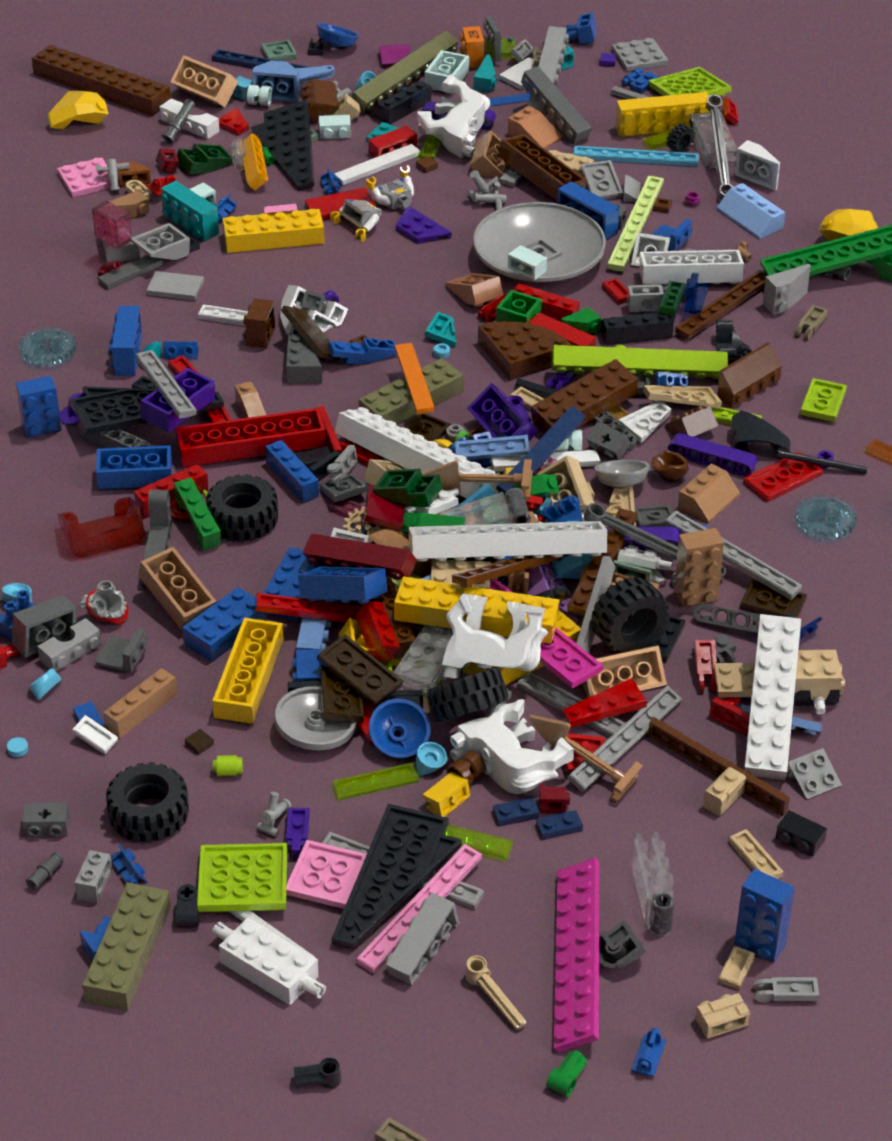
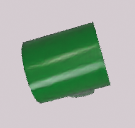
[546,1050,587,1097]

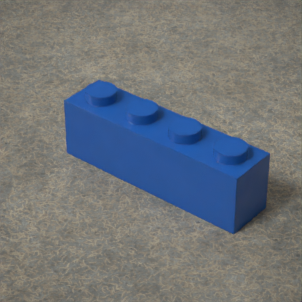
[265,440,319,503]

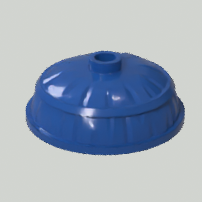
[317,23,360,48]
[369,699,430,759]

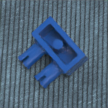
[566,13,597,44]
[0,590,35,641]

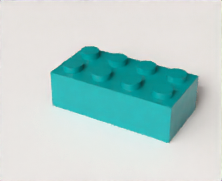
[161,181,219,242]

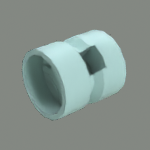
[247,85,272,106]
[556,430,582,452]

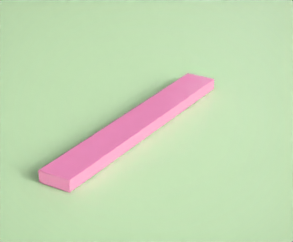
[356,844,482,974]

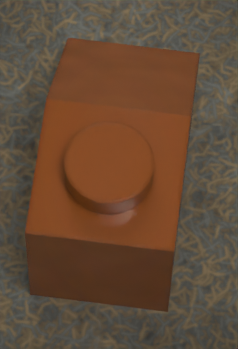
[116,161,151,187]

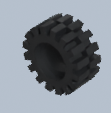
[666,123,695,153]

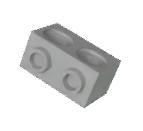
[75,850,112,904]

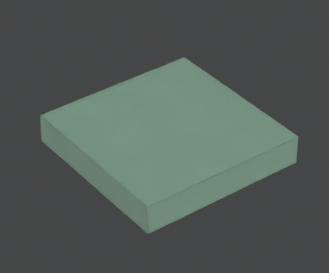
[261,40,297,61]

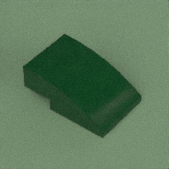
[177,143,235,175]
[372,469,443,507]

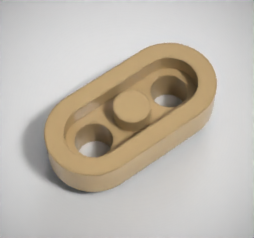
[126,180,151,200]

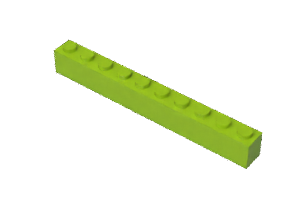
[552,345,728,379]

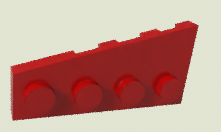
[563,678,647,728]

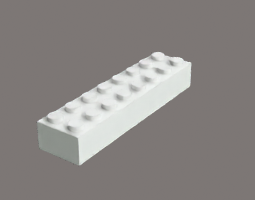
[744,614,801,780]

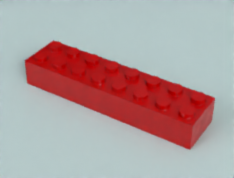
[176,408,326,467]

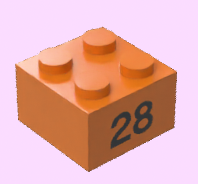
[460,26,484,68]

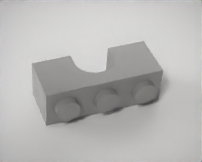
[37,618,102,672]

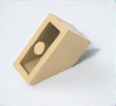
[327,94,360,121]

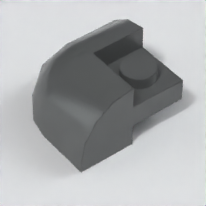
[599,920,647,969]

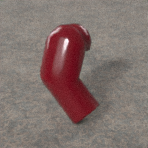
[98,261,120,277]

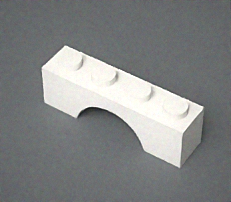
[160,99,219,139]

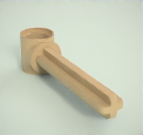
[466,955,526,1030]

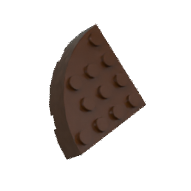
[478,321,572,380]

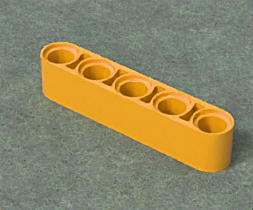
[240,133,268,190]

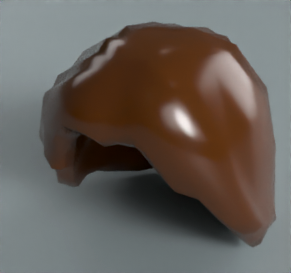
[651,450,689,481]

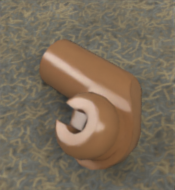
[737,241,752,262]

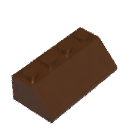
[717,342,782,408]

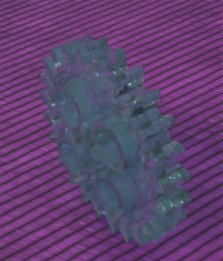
[19,326,77,367]
[795,494,857,540]

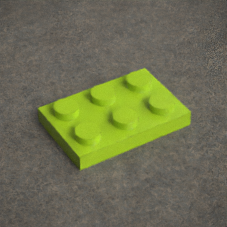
[800,378,847,422]

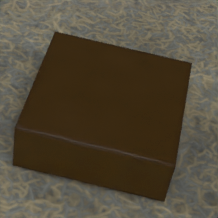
[185,729,214,755]

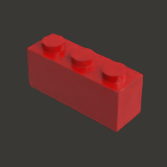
[368,125,417,158]
[355,601,400,663]

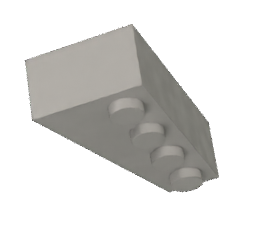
[386,892,460,985]

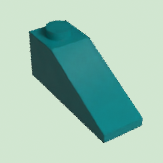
[474,54,497,93]

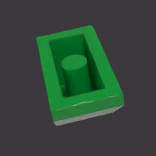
[561,307,601,335]
[515,474,559,499]

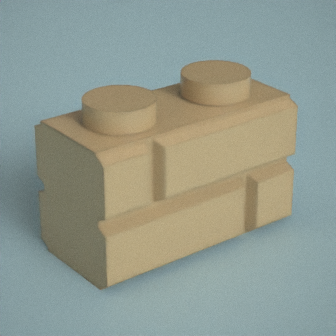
[703,767,746,816]
[695,993,750,1039]

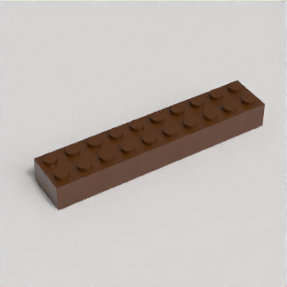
[32,45,171,116]

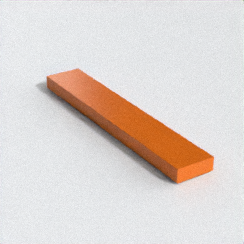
[395,343,434,414]

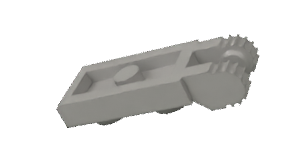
[327,445,358,484]
[753,977,819,1003]

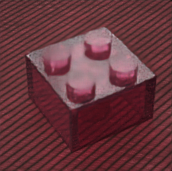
[92,200,132,249]

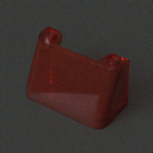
[57,497,145,558]

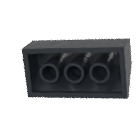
[367,81,432,125]
[600,313,674,345]

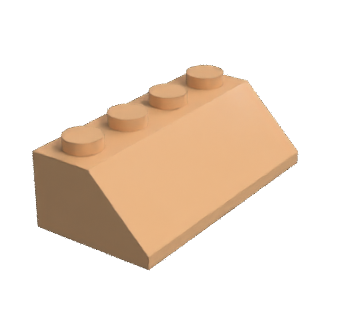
[581,646,667,698]

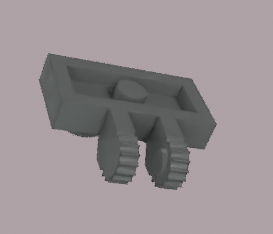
[692,634,736,663]

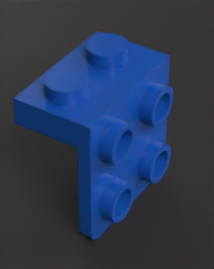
[652,219,693,251]

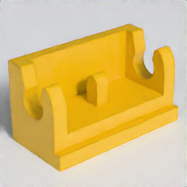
[422,772,471,817]

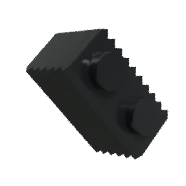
[776,810,827,856]

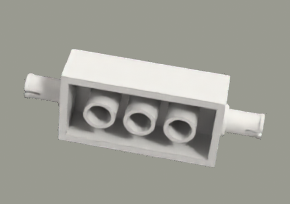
[212,918,326,1005]

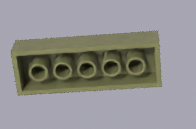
[359,358,464,425]
[82,882,171,1011]

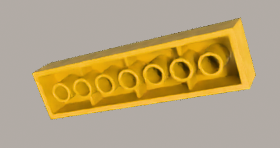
[394,577,560,644]

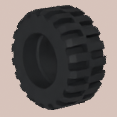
[206,474,278,542]
[591,577,670,654]
[426,667,509,723]
[106,762,189,843]

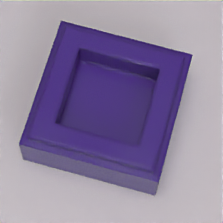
[600,53,616,66]

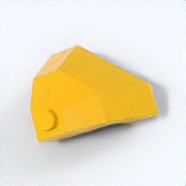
[47,91,108,130]
[819,209,878,241]

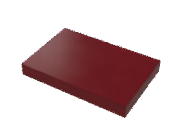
[364,484,404,531]

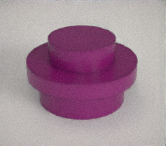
[684,191,700,206]

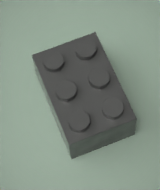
[12,595,77,657]

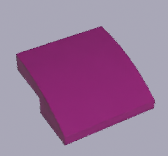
[379,44,410,68]

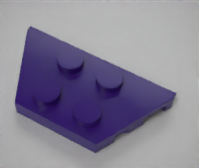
[396,206,452,244]

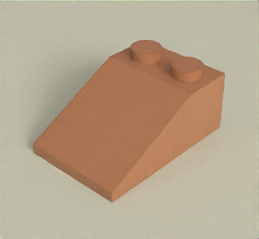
[508,106,563,149]
[445,273,503,307]

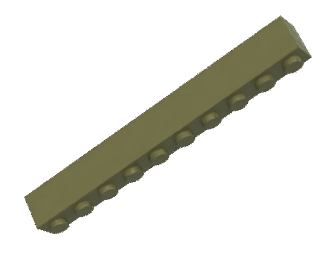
[351,31,459,113]

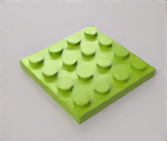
[648,67,732,96]
[197,843,287,912]

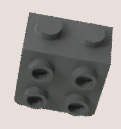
[96,628,148,673]

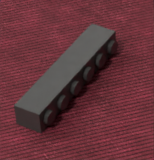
[521,66,592,144]

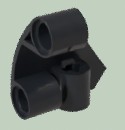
[716,320,752,361]
[731,410,791,459]

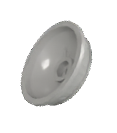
[594,460,650,487]

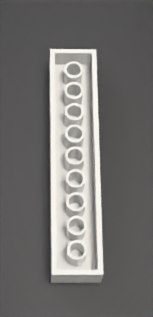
[335,407,499,499]
[409,521,607,561]

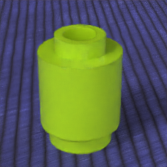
[213,755,243,776]

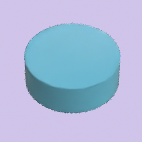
[433,343,450,359]
[7,737,28,757]

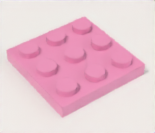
[57,157,111,197]
[287,840,367,909]

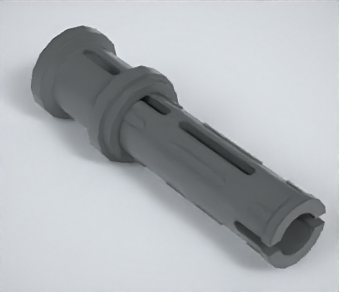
[161,99,195,143]

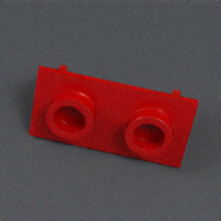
[146,175,176,195]
[477,293,507,323]

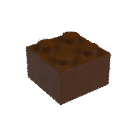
[243,298,276,349]

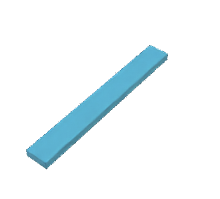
[573,146,699,167]

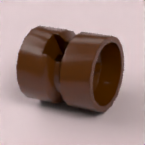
[447,750,486,784]

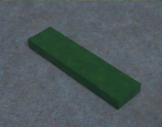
[658,281,686,315]

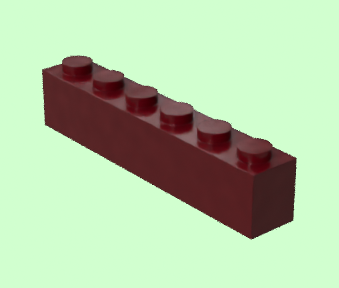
[302,533,417,580]

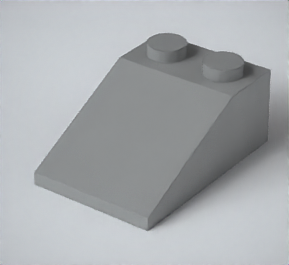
[130,223,190,260]
[763,264,811,315]

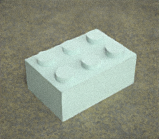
[425,50,469,94]

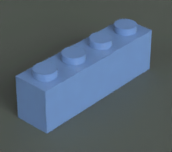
[296,598,332,653]

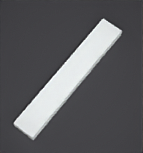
[335,144,420,186]
[490,450,600,472]

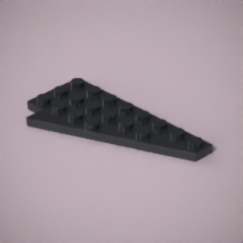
[251,99,315,190]
[70,386,224,435]
[332,804,462,949]

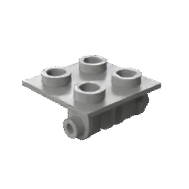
[787,748,842,800]

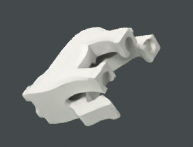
[417,74,490,158]
[442,594,548,678]
[450,699,574,794]

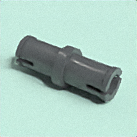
[26,852,64,890]

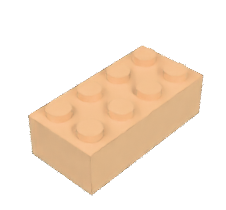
[170,55,238,108]

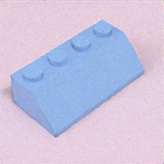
[717,183,785,239]

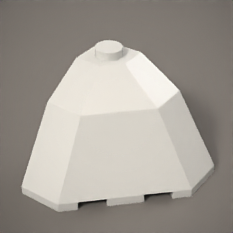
[280,285,348,335]

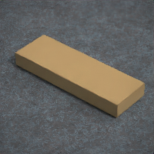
[728,829,784,879]

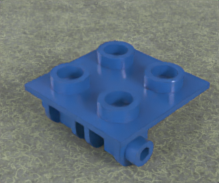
[541,495,583,523]

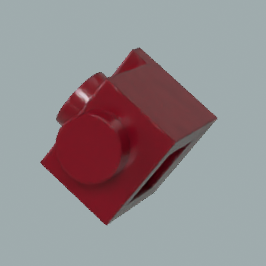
[156,148,179,173]
[540,783,570,814]

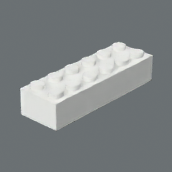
[639,250,744,285]

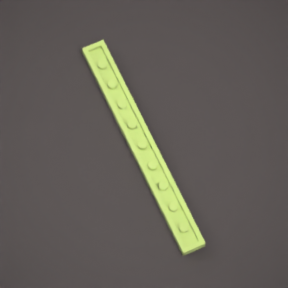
[607,176,664,272]

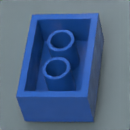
[16,376,62,438]

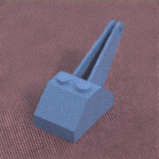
[252,61,335,102]

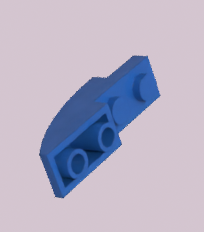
[327,338,396,364]

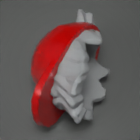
[78,588,129,625]

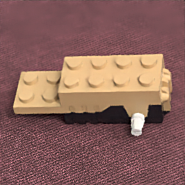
[714,650,845,715]

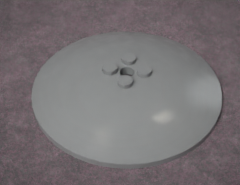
[474,202,606,282]

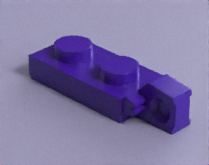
[286,808,310,859]

